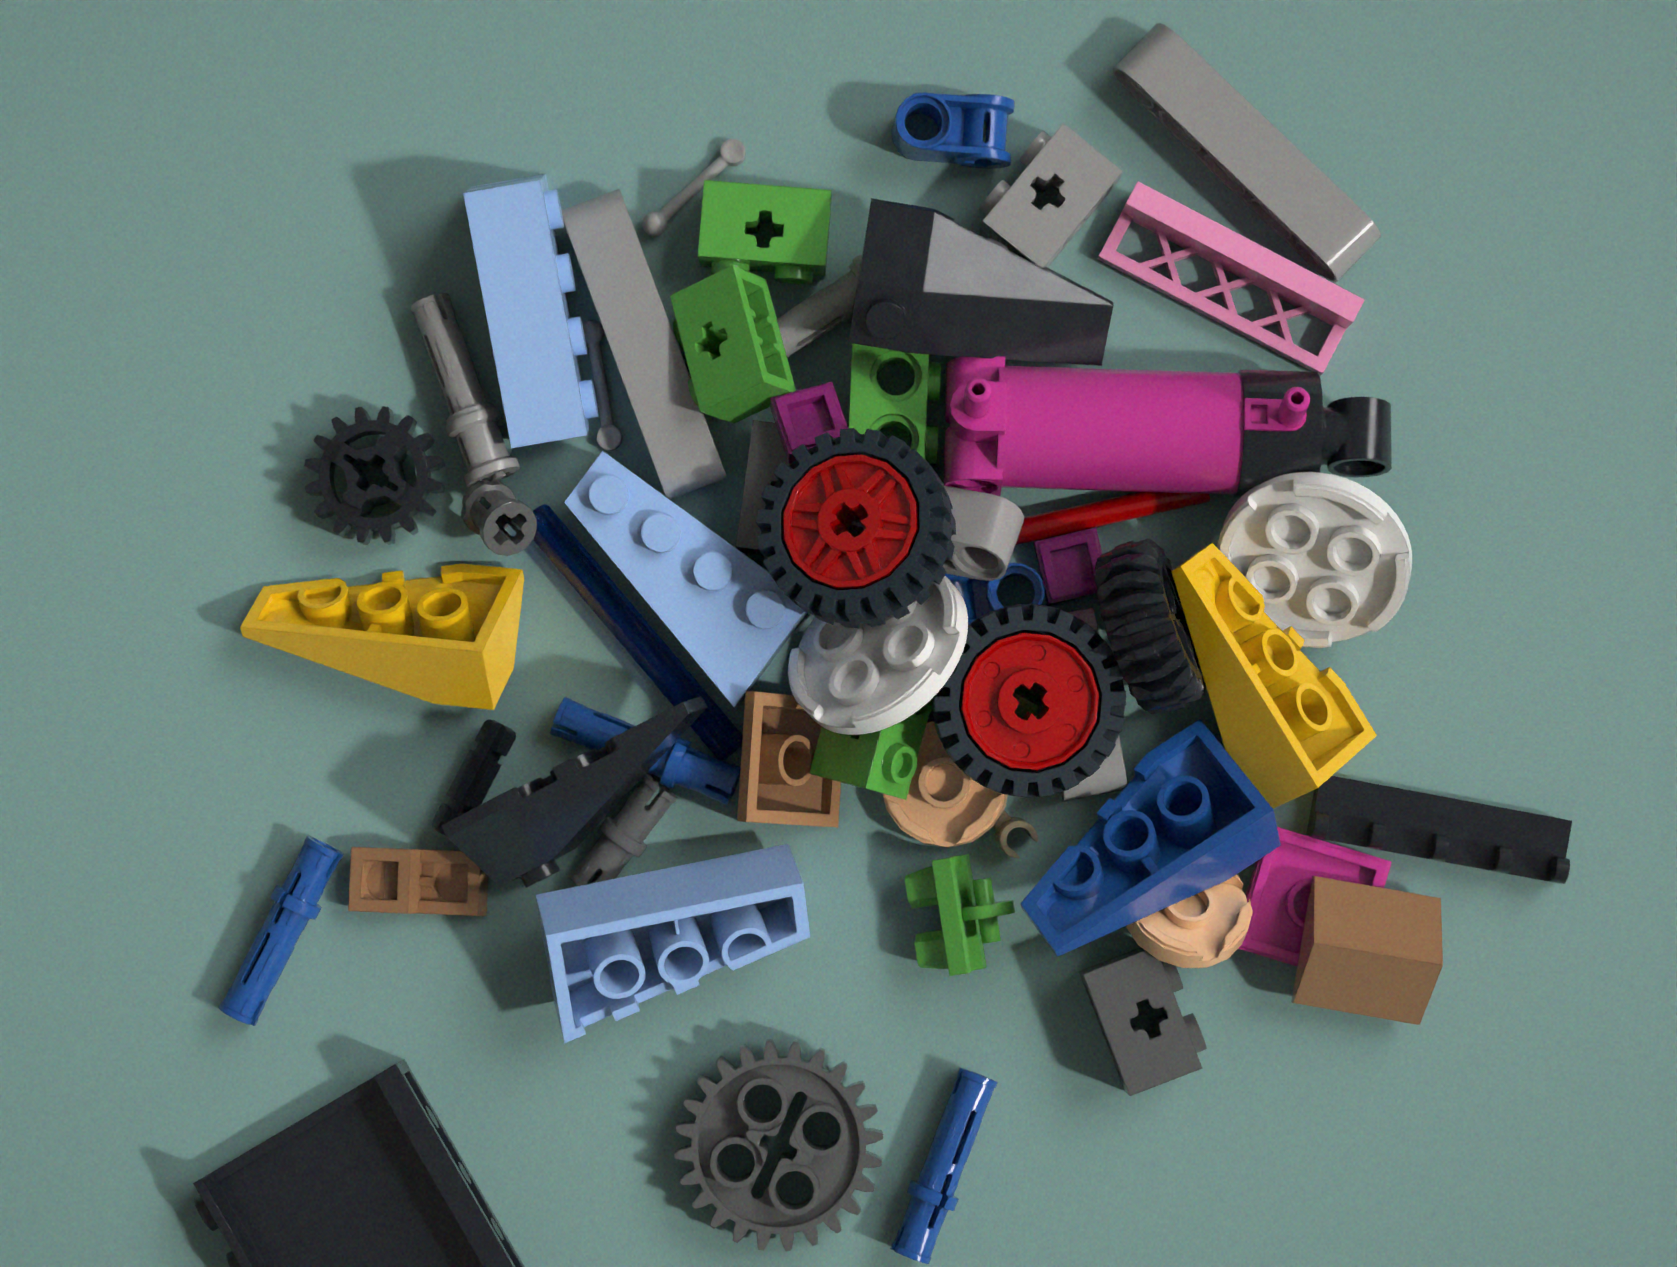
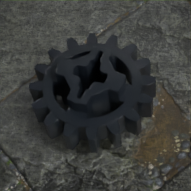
[304,406,445,545]

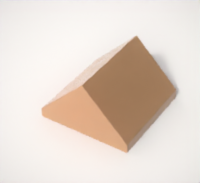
[737,691,841,828]
[1291,876,1443,1025]

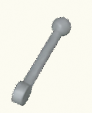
[642,139,746,236]
[582,320,622,451]

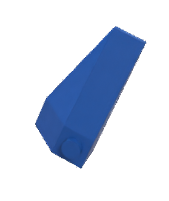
[1020,719,1281,957]

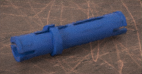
[550,697,741,806]
[219,836,344,1026]
[890,1067,998,1264]

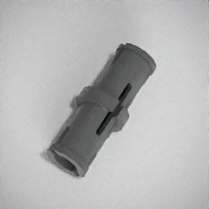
[568,774,678,886]

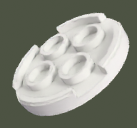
[1217,472,1412,648]
[788,576,968,735]

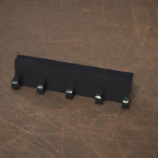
[1306,776,1572,884]

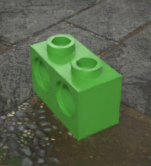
[849,343,941,464]

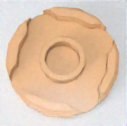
[883,721,1007,848]
[1126,874,1253,968]

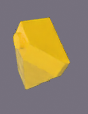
[1172,543,1377,809]
[240,564,524,710]

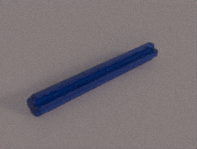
[533,504,743,760]

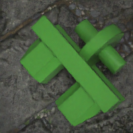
[905,854,1015,976]

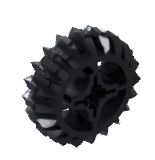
[1094,538,1206,714]

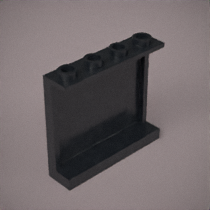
[193,1059,525,1267]

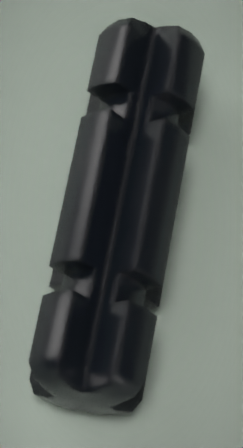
[432,719,516,836]

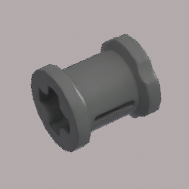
[461,480,537,556]

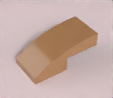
[348,847,488,916]

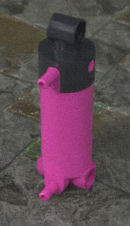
[944,356,1392,498]

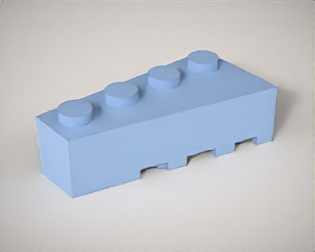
[463,174,599,448]
[564,451,807,710]
[536,844,810,1044]

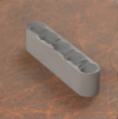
[1113,23,1381,283]
[562,189,727,500]

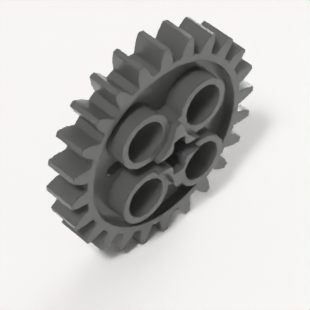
[674,1039,883,1251]

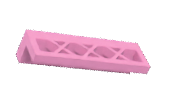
[1097,181,1365,376]

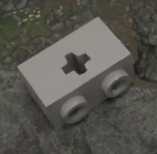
[979,123,1123,268]

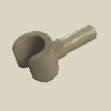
[993,810,1038,859]

